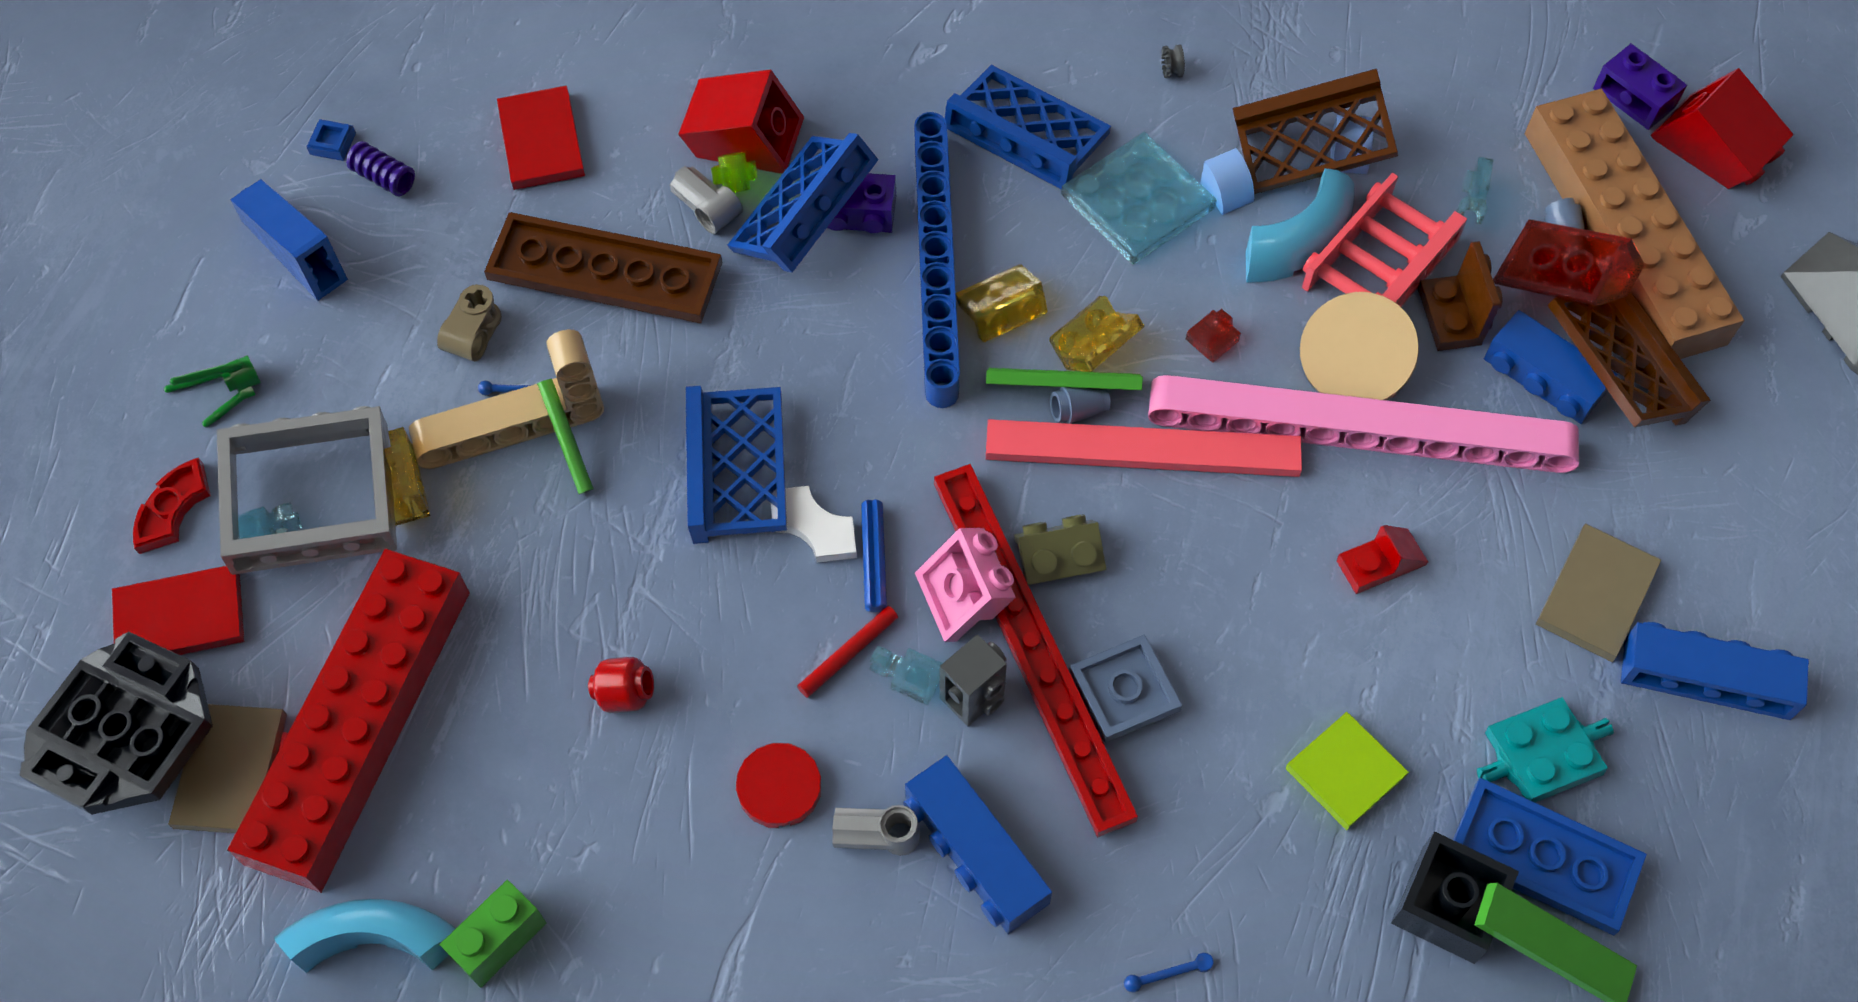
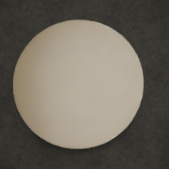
[1300,292,1419,401]

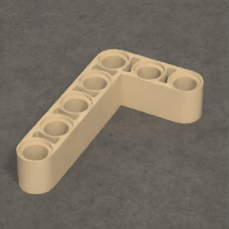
[408,329,604,469]

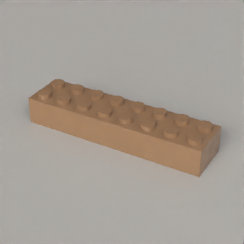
[1524,88,1745,359]

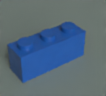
[1484,310,1618,424]

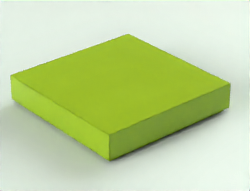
[1285,712,1409,831]

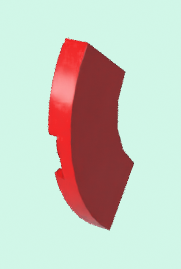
[133,457,211,554]

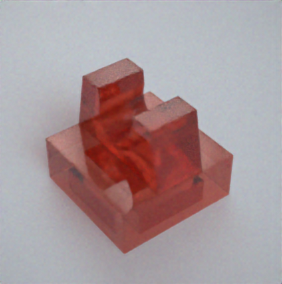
[1186,308,1241,363]

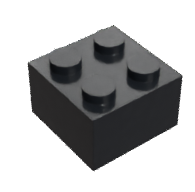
[1391,831,1519,964]

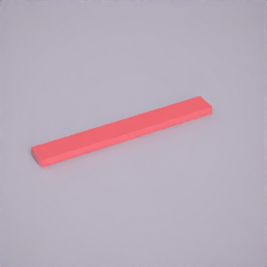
[986,419,1302,477]

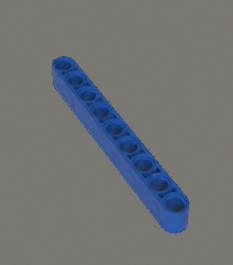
[914,112,960,408]

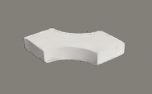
[771,486,857,563]

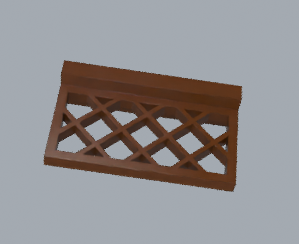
[1232,68,1398,194]
[1547,281,1711,428]

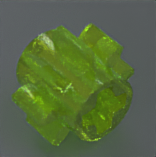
[711,152,758,193]

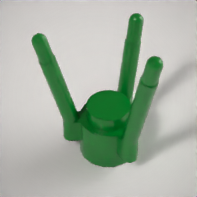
[164,355,261,427]

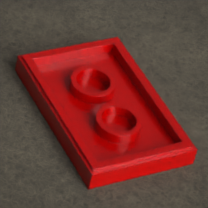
[497,85,585,190]
[112,566,244,655]

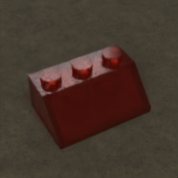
[1493,219,1645,306]

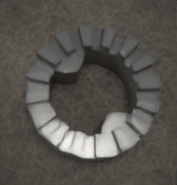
[1161,44,1185,78]

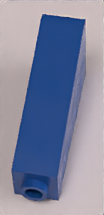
[230,179,348,301]

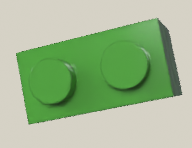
[439,879,547,988]

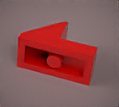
[1336,525,1428,594]

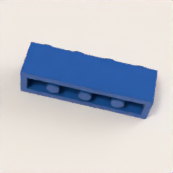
[1621,622,1809,720]
[903,755,1052,934]

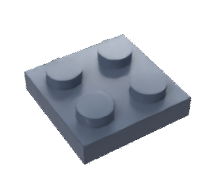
[1069,634,1182,743]

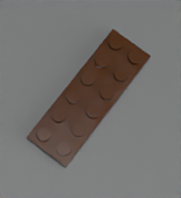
[484,212,723,323]

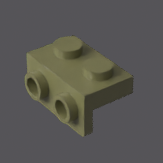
[1014,514,1106,585]

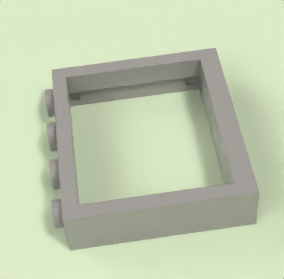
[217,406,397,575]

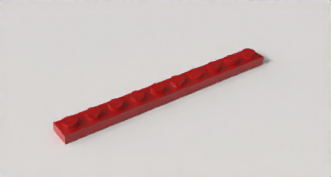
[934,464,1138,838]

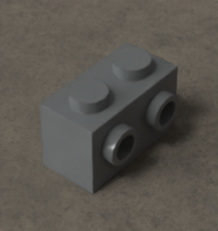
[940,634,1007,727]

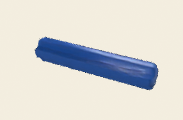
[861,499,887,613]

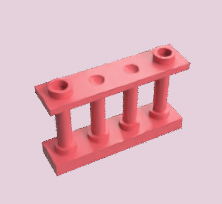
[1302,173,1467,307]

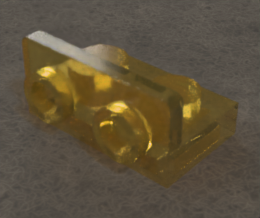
[956,264,1048,342]
[1049,296,1145,372]
[385,427,431,526]

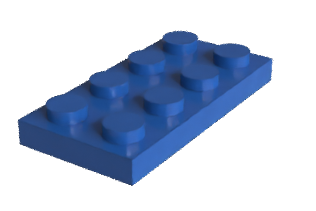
[1453,778,1647,936]

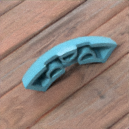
[1246,168,1354,283]
[274,899,456,973]

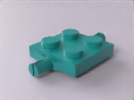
[1477,697,1614,803]

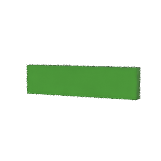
[986,368,1143,390]
[1474,883,1637,1002]

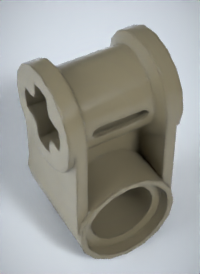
[437,284,502,362]

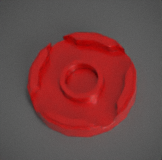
[736,743,821,828]

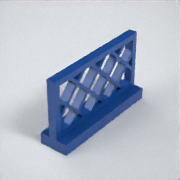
[945,64,1111,191]
[727,133,879,273]
[686,386,787,544]

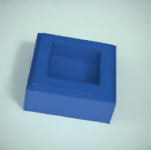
[306,119,356,161]

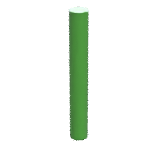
[537,378,594,495]

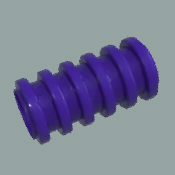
[346,141,415,197]

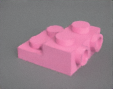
[915,528,1016,642]

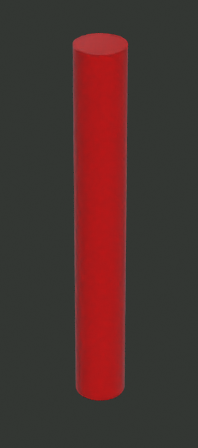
[797,606,898,698]

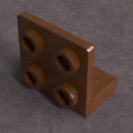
[1417,241,1503,351]

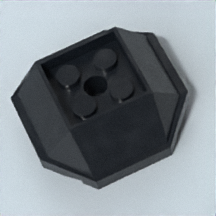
[20,631,213,815]

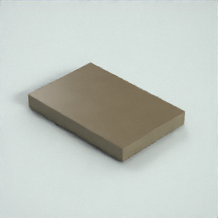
[1535,523,1661,662]
[168,704,287,833]

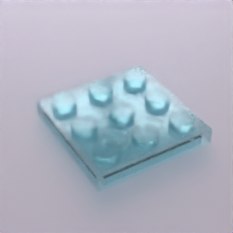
[1061,131,1217,265]

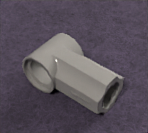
[670,166,743,234]
[832,805,921,856]

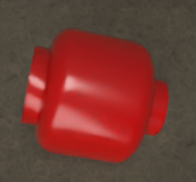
[588,657,654,713]

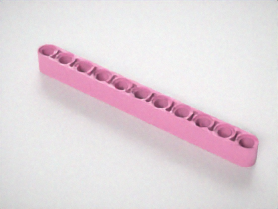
[1148,375,1579,473]

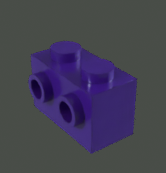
[1593,43,1687,130]
[827,173,896,233]

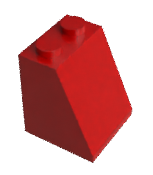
[1650,68,1794,189]
[678,69,804,174]

